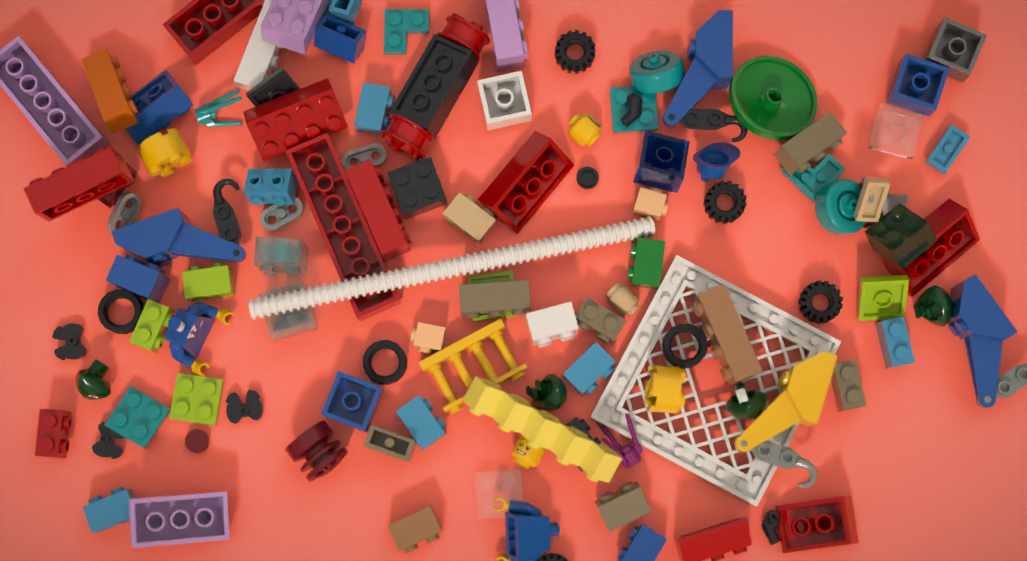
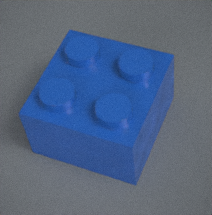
[886,54,950,117]
[106,254,170,303]
[321,371,384,433]

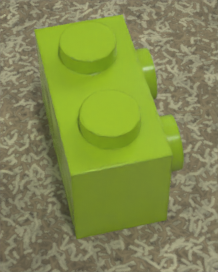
[129,299,175,353]

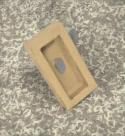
[853,176,891,222]

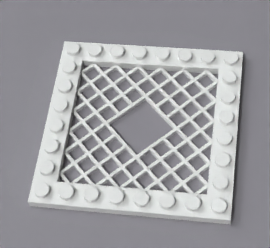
[590,255,841,507]

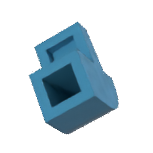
[323,0,362,25]

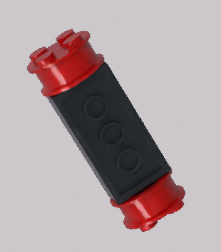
[380,13,490,161]

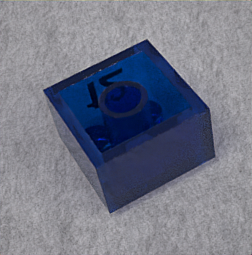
[633,130,690,193]

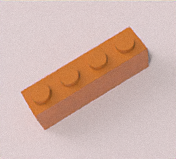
[81,48,138,134]

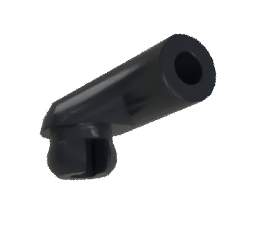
[620,93,642,128]
[761,510,781,546]

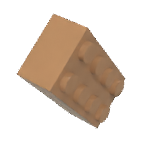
[691,283,763,386]

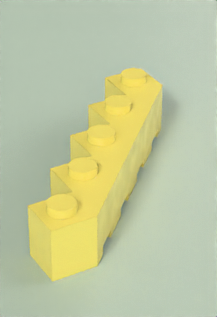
[463,376,622,483]

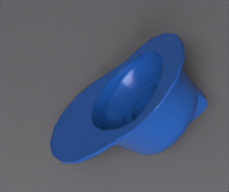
[693,142,740,182]

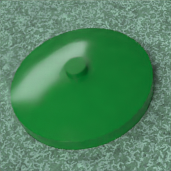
[729,56,818,141]

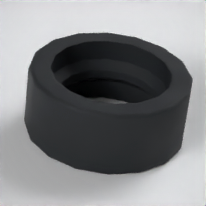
[98,289,144,334]
[662,323,708,369]
[363,340,407,385]

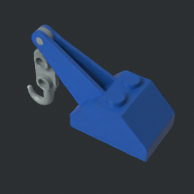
[948,274,1027,408]

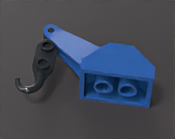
[663,10,748,142]
[111,179,247,267]

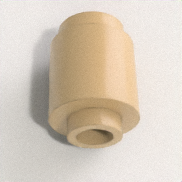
[605,282,640,316]

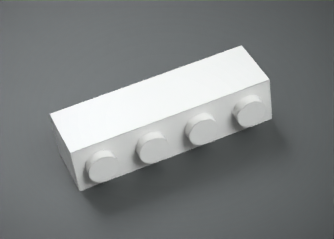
[234,0,284,91]

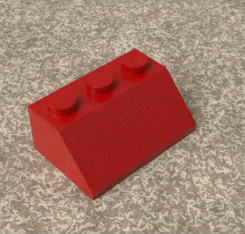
[673,517,752,561]

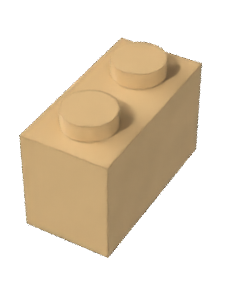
[442,192,496,245]

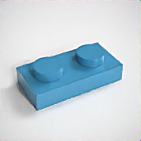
[925,124,970,175]

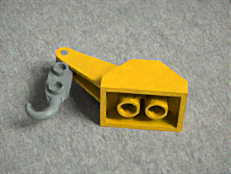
[734,351,838,488]

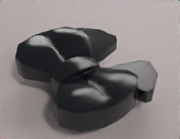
[52,323,87,361]
[225,390,263,424]
[92,421,126,459]

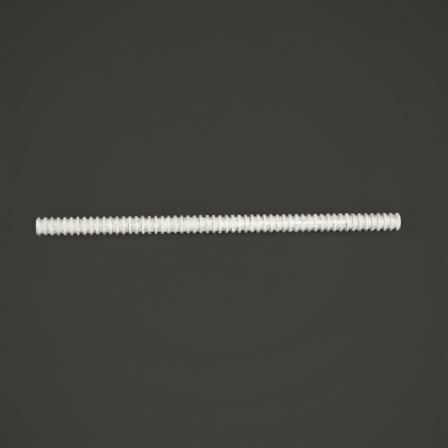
[248,216,655,320]

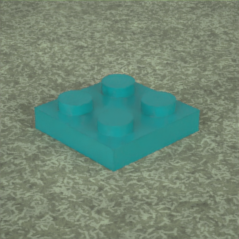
[609,86,658,134]
[104,386,171,450]

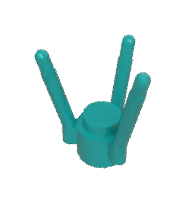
[195,89,243,129]

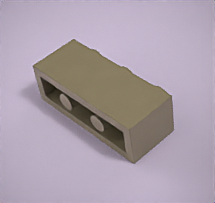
[773,112,847,176]
[459,280,531,319]

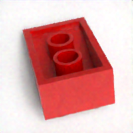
[775,496,859,553]

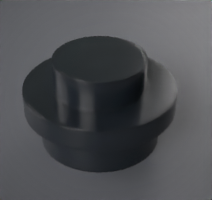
[576,167,599,190]

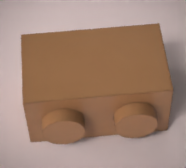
[387,505,443,554]

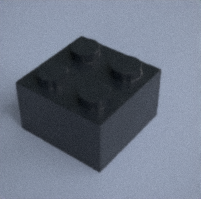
[387,156,448,220]

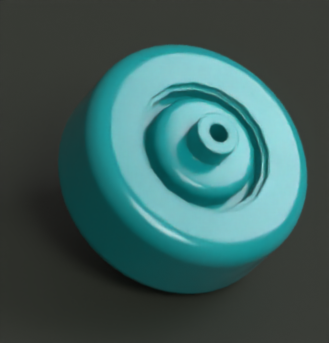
[629,50,685,94]
[815,179,866,235]

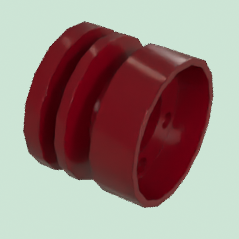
[285,420,348,482]

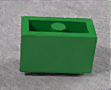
[627,237,666,290]

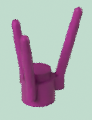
[596,413,643,468]

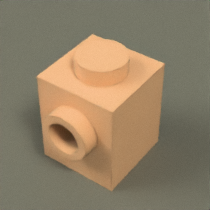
[633,187,669,221]
[410,322,447,354]

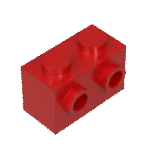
[35,409,72,458]

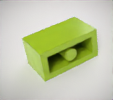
[182,262,235,302]

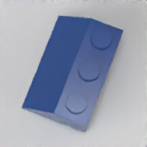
[125,70,194,145]

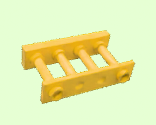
[418,318,527,414]

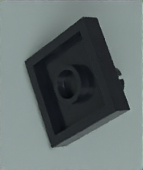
[246,66,301,107]

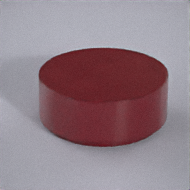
[185,429,210,453]

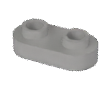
[342,143,387,170]
[107,192,142,234]
[260,197,304,232]

